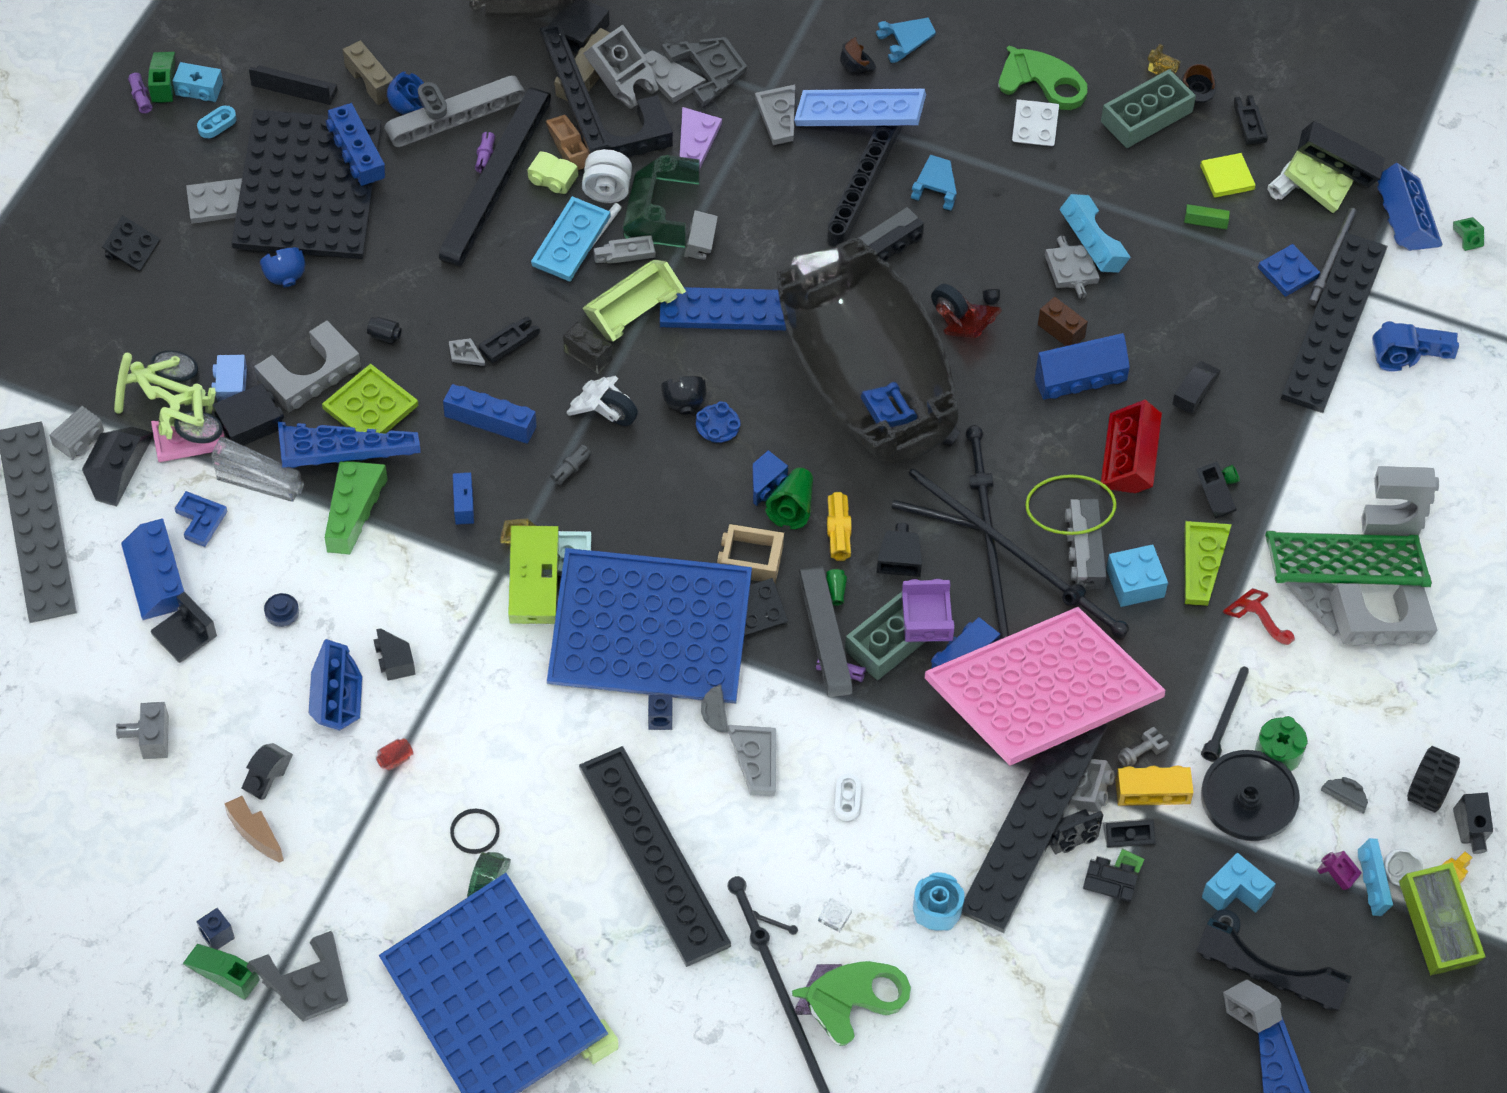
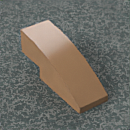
[546,115,589,170]
[224,796,284,863]

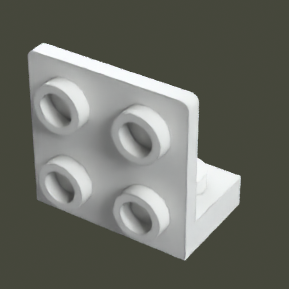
[1012,100,1059,146]

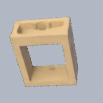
[717,524,784,584]

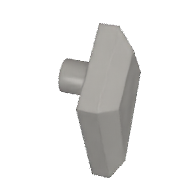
[449,338,485,366]

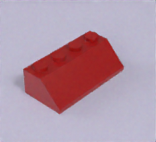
[1100,399,1162,493]

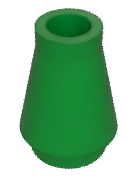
[826,569,847,606]

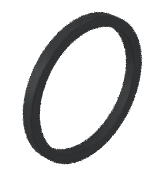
[450,808,500,854]

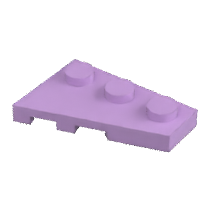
[680,107,722,170]

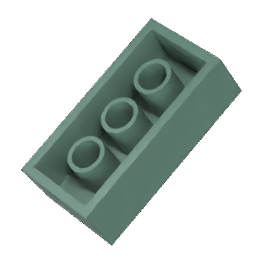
[1101,69,1196,148]
[845,592,926,681]

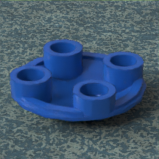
[696,401,740,443]

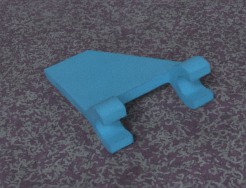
[876,18,936,63]
[911,155,957,211]

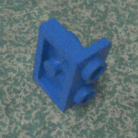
[1415,327,1459,359]

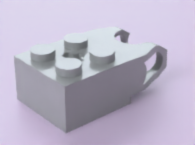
[583,25,659,109]

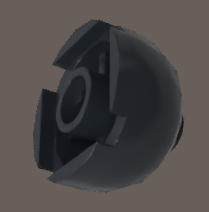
[661,376,707,415]

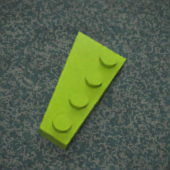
[1184,521,1232,606]

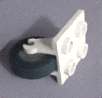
[566,376,638,426]

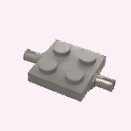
[1044,236,1099,299]

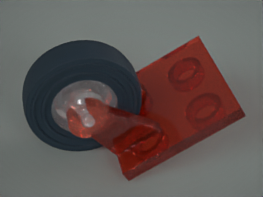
[931,284,1002,338]

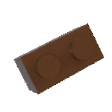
[1038,297,1088,346]

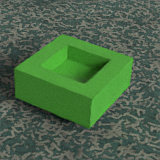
[1115,848,1145,872]

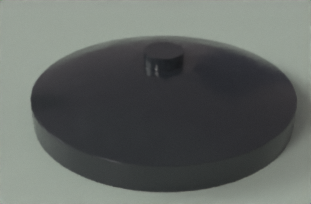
[1201,750,1300,841]

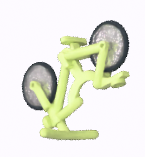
[114,350,223,443]

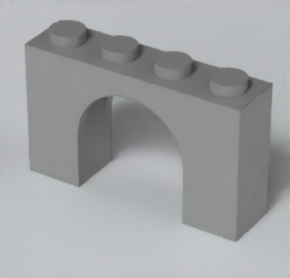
[254,321,361,413]
[1361,466,1439,536]
[1329,584,1438,646]

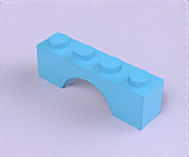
[1059,194,1131,273]

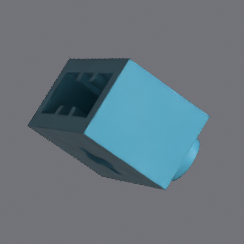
[173,62,223,102]

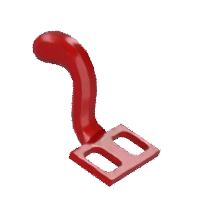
[1223,588,1295,645]

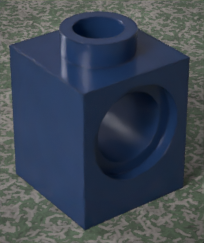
[648,695,673,730]
[196,907,235,950]

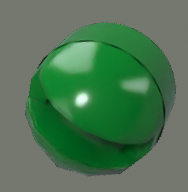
[1222,465,1240,484]

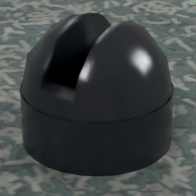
[982,289,1000,305]

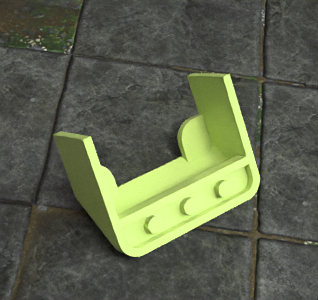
[583,260,686,341]

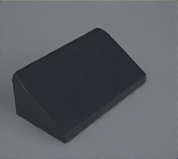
[1103,818,1156,847]

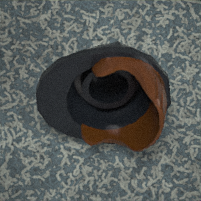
[840,37,876,73]
[1181,64,1217,103]

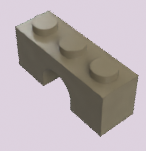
[343,40,393,105]

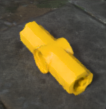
[827,492,851,561]

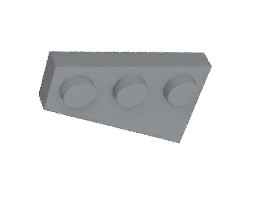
[727,725,776,796]

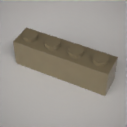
[554,28,616,101]

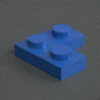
[175,491,228,547]

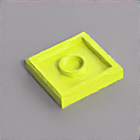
[1200,153,1256,198]

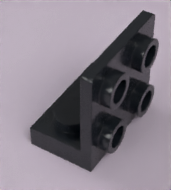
[151,592,217,663]
[1049,809,1104,855]

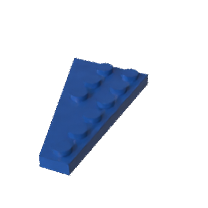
[278,422,421,468]

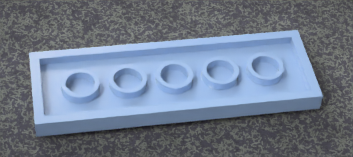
[794,89,926,126]

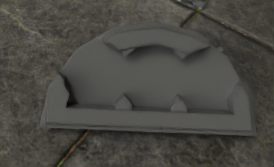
[701,685,728,732]
[1321,777,1368,814]

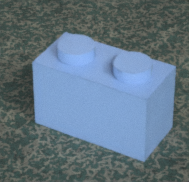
[212,355,247,402]

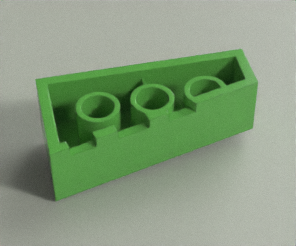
[324,461,387,555]

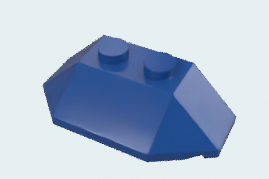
[308,639,362,731]

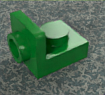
[1453,217,1484,251]

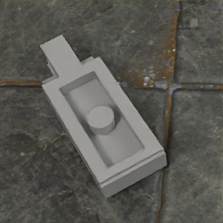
[594,236,656,263]

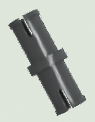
[550,445,592,486]

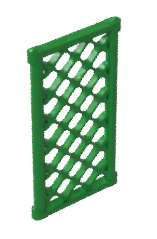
[1265,531,1432,587]

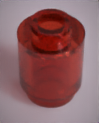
[376,738,414,771]

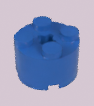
[1372,321,1421,371]

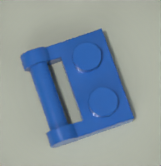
[861,382,917,430]

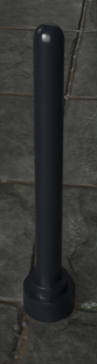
[1201,666,1249,762]

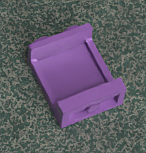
[902,579,954,642]

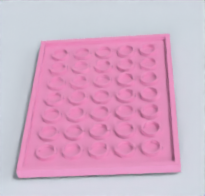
[925,607,1165,766]

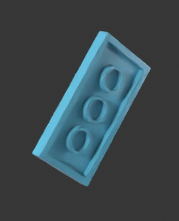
[531,196,611,281]

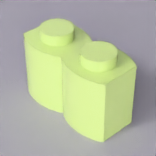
[527,152,578,194]

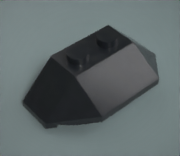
[82,427,154,507]

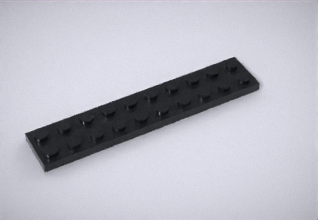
[1281,232,1388,413]
[962,724,1107,933]
[579,746,731,967]

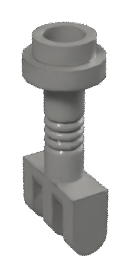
[1118,727,1170,767]

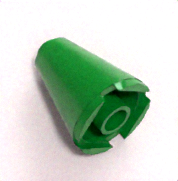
[765,468,813,529]

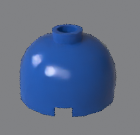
[387,72,424,115]
[260,247,306,287]

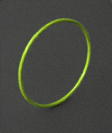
[1025,475,1116,535]

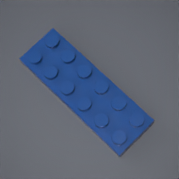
[660,287,793,331]

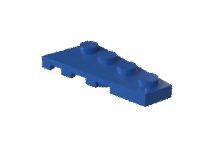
[1258,1017,1310,1093]

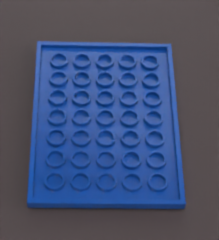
[547,548,752,704]

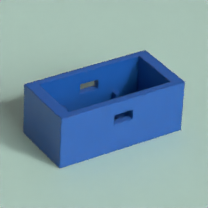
[453,473,474,524]

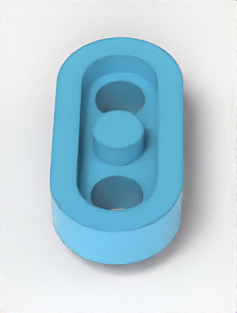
[197,106,236,138]

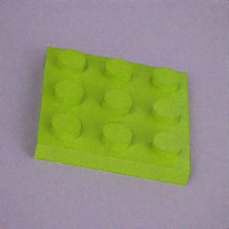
[322,363,419,434]

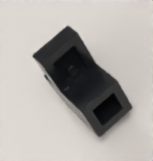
[241,743,293,800]

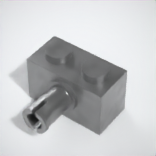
[116,702,169,759]

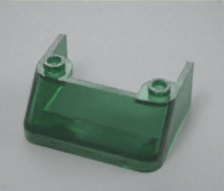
[623,155,700,248]

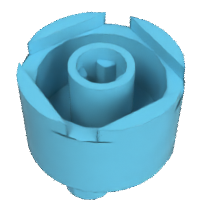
[913,872,964,931]

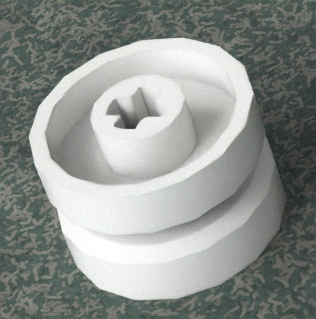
[582,149,632,203]

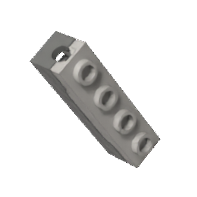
[1065,499,1106,590]

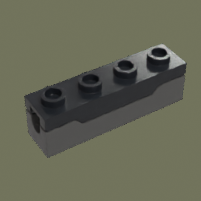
[840,207,924,279]

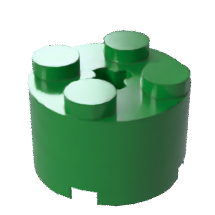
[1255,716,1308,771]

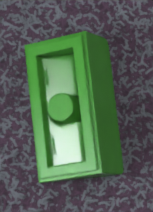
[1184,204,1230,229]

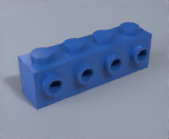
[326,103,385,186]
[443,384,536,444]

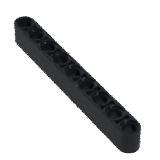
[827,125,903,248]

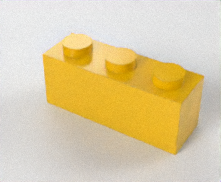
[1115,765,1194,806]

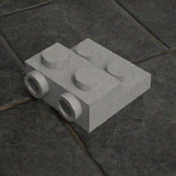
[1070,759,1115,812]

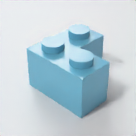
[1202,853,1276,913]

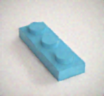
[1358,838,1393,916]

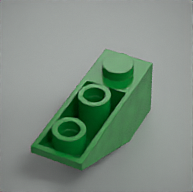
[148,52,175,102]
[183,943,260,1000]

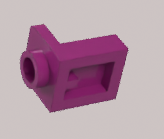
[1317,851,1362,890]

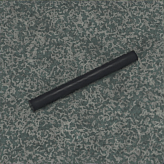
[892,500,981,531]

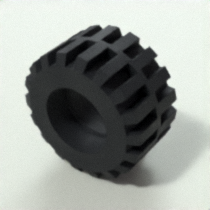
[1407,745,1460,813]

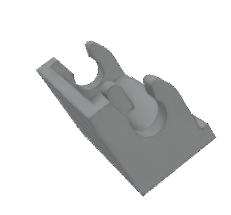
[684,210,718,260]

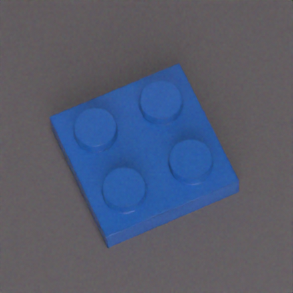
[1258,244,1320,297]

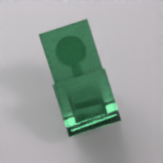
[467,852,511,897]

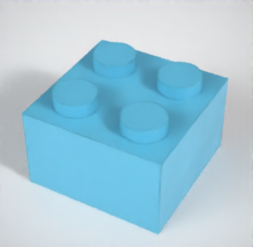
[1106,545,1168,607]

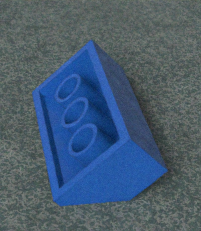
[1377,163,1443,251]
[1034,333,1130,400]
[121,518,184,621]

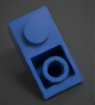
[752,450,788,506]

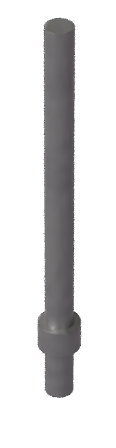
[1308,208,1357,306]

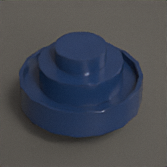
[264,593,299,627]

